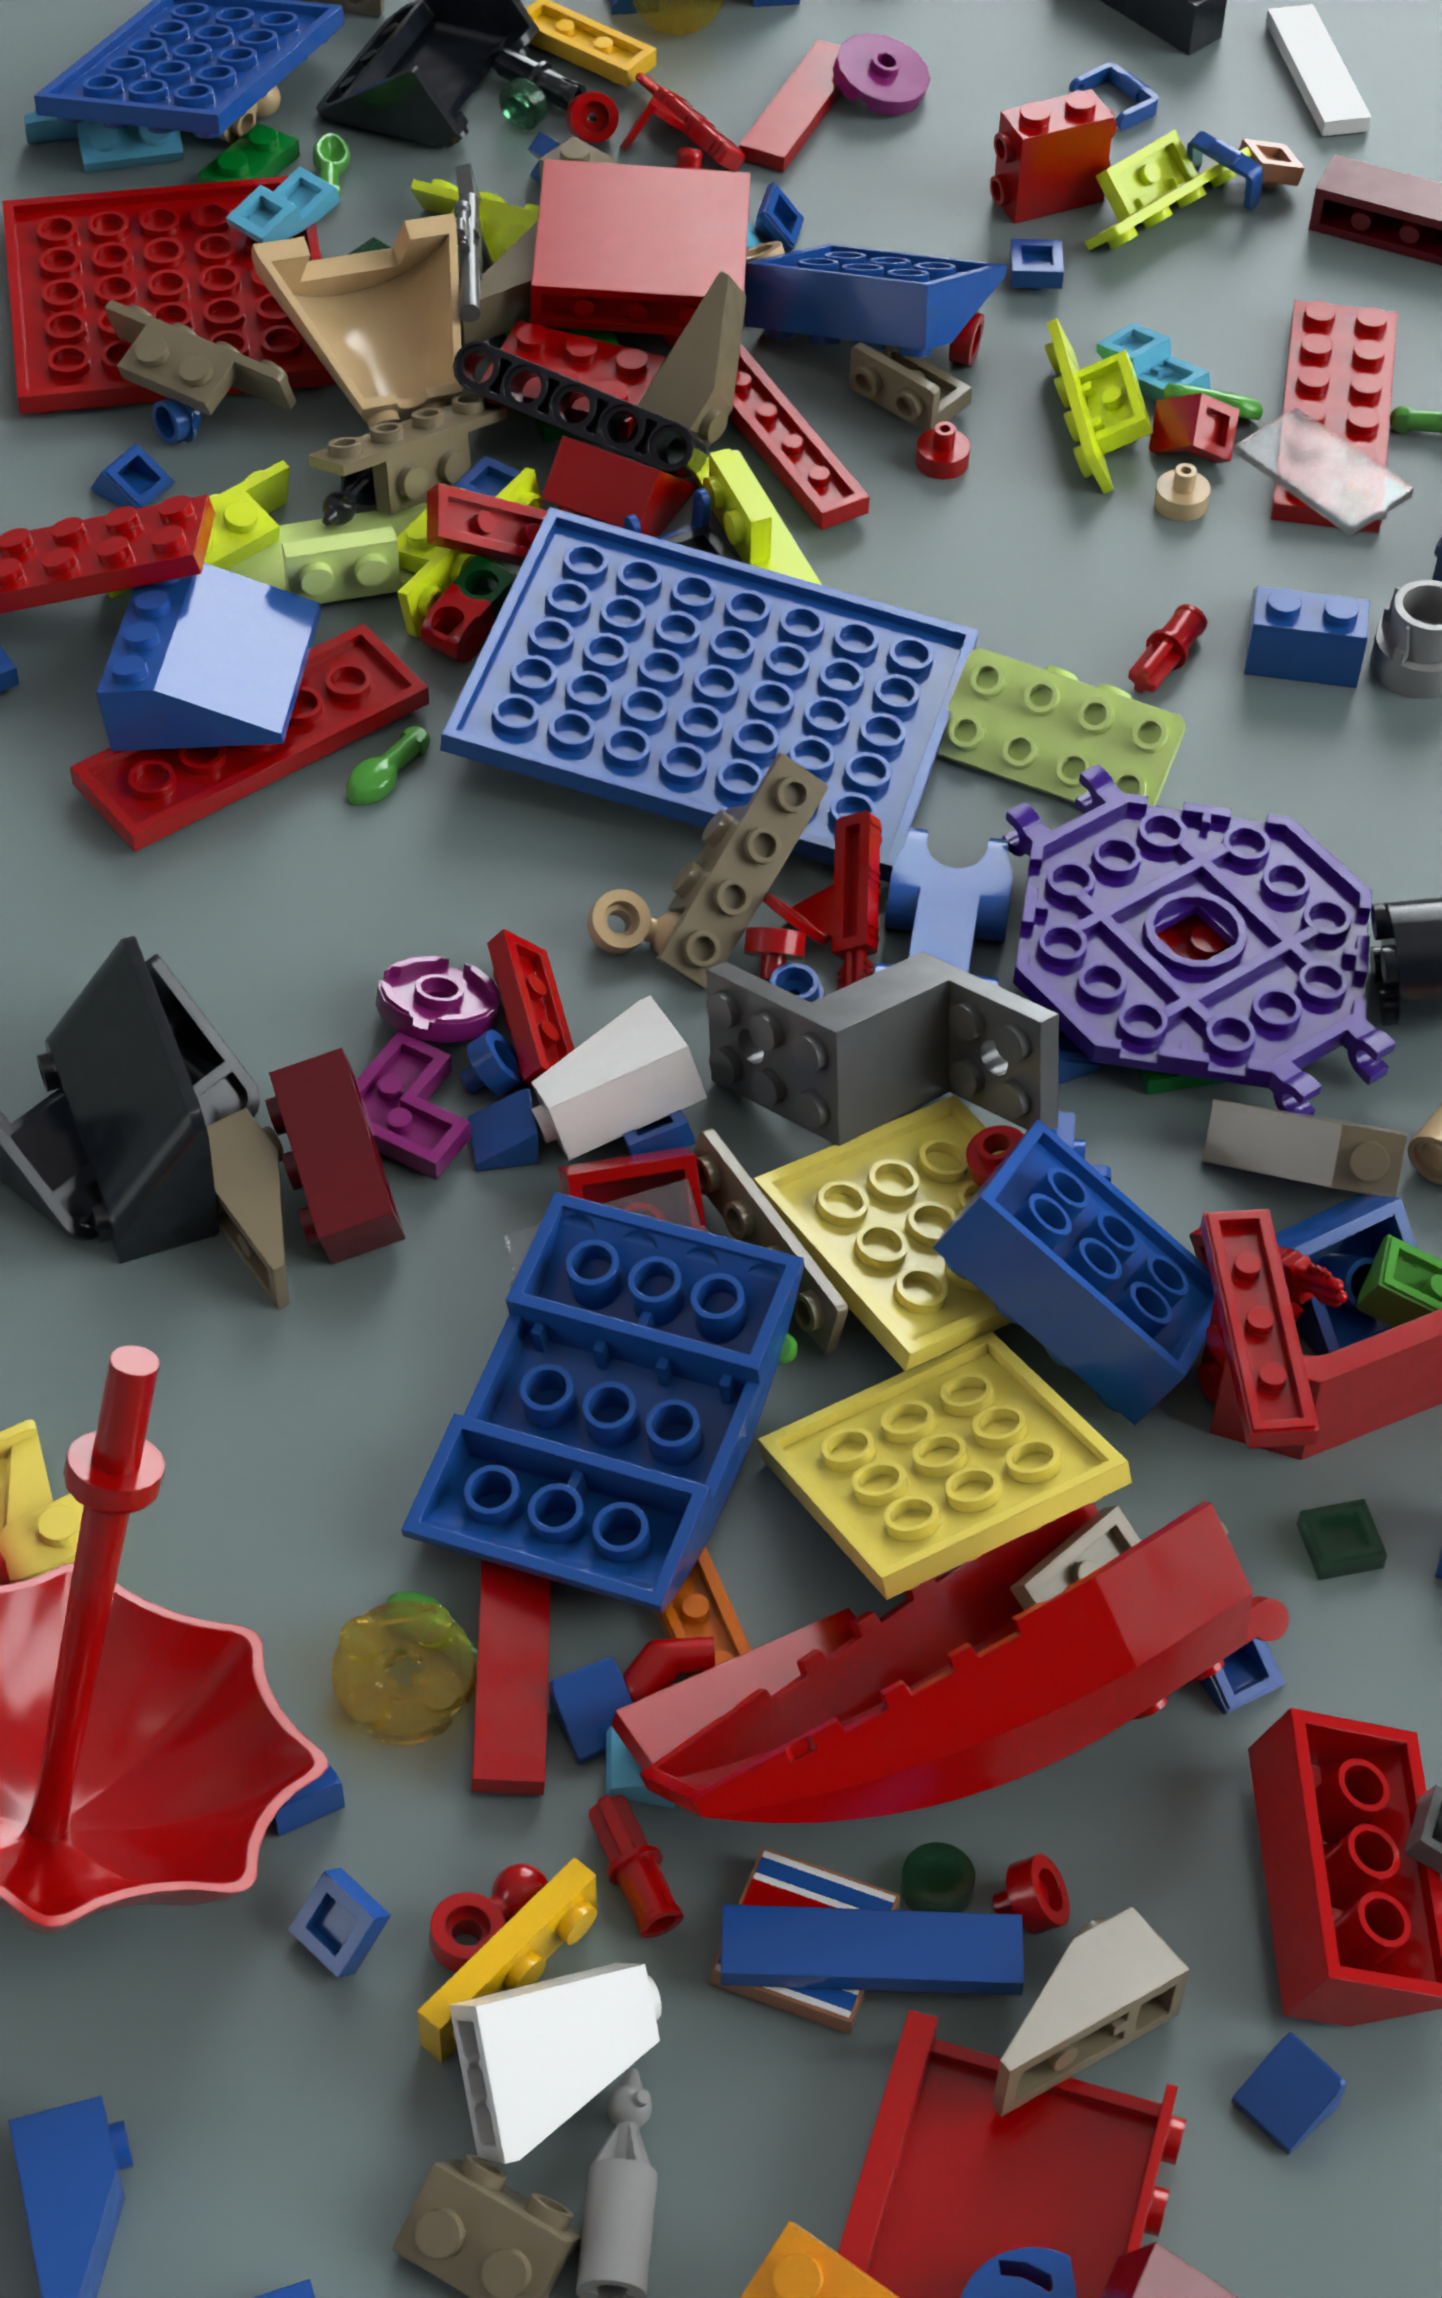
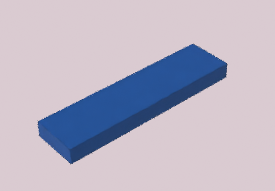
[720,1904,1024,1995]

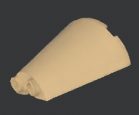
[251,213,463,430]

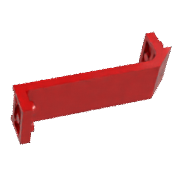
[1198,1299,1442,1460]

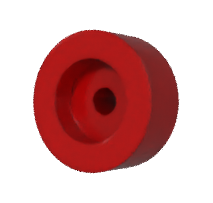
[566,91,619,143]
[949,312,984,366]
[916,421,970,480]
[744,927,807,981]
[992,1854,1070,1935]

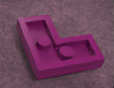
[357,1031,471,1180]

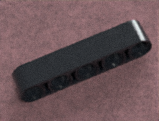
[453,341,707,478]

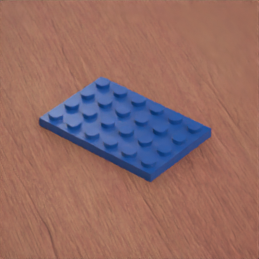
[34,0,344,139]

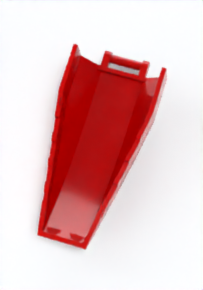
[640,1501,1289,1823]

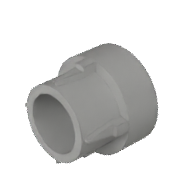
[1370,580,1442,699]

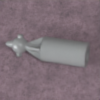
[576,2068,658,2298]

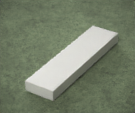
[1266,4,1371,137]

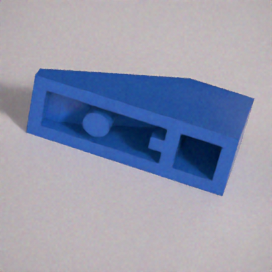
[8,2096,134,2298]

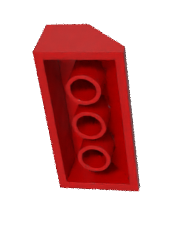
[1248,1708,1442,2027]

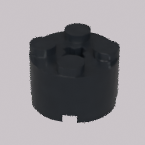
[1370,897,1442,1026]

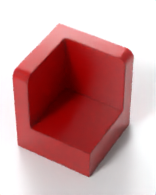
[1149,393,1240,463]

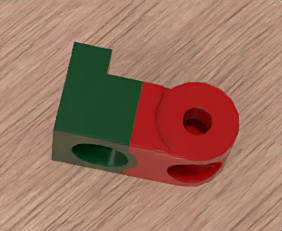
[421,554,517,664]

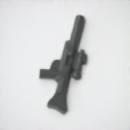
[454,163,493,322]

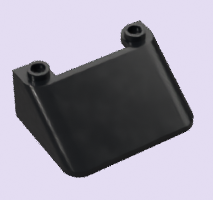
[316,0,539,148]
[36,936,220,1264]
[0,954,260,1241]

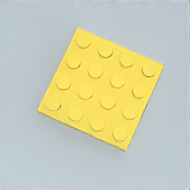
[753,1095,1012,1371]
[757,1331,1132,1600]

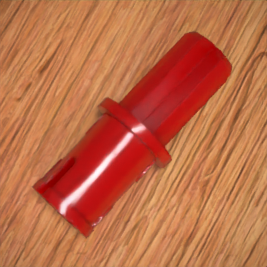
[1128,604,1207,694]
[588,1795,684,1938]

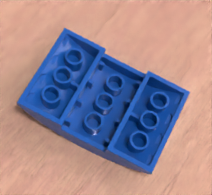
[401,1192,805,1613]

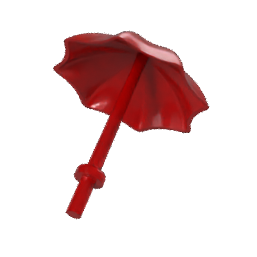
[0,1345,328,1934]

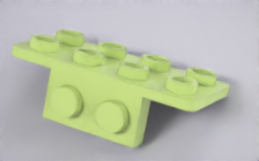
[227,503,427,604]
[938,648,1186,806]

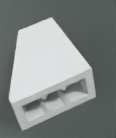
[531,995,707,1160]
[449,1963,662,2164]

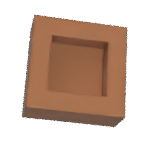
[1239,139,1305,188]

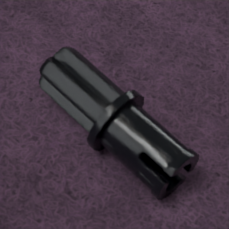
[493,48,586,112]

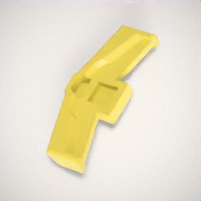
[0,1419,84,1583]

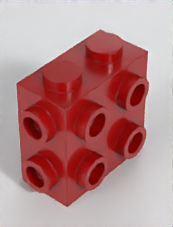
[990,89,1116,224]

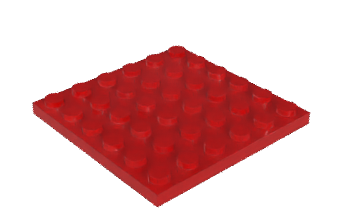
[2,176,337,414]

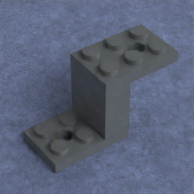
[706,952,1059,1146]

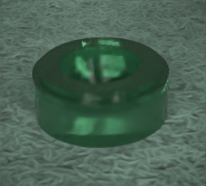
[499,77,548,130]
[900,1842,976,1912]

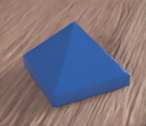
[755,182,804,252]

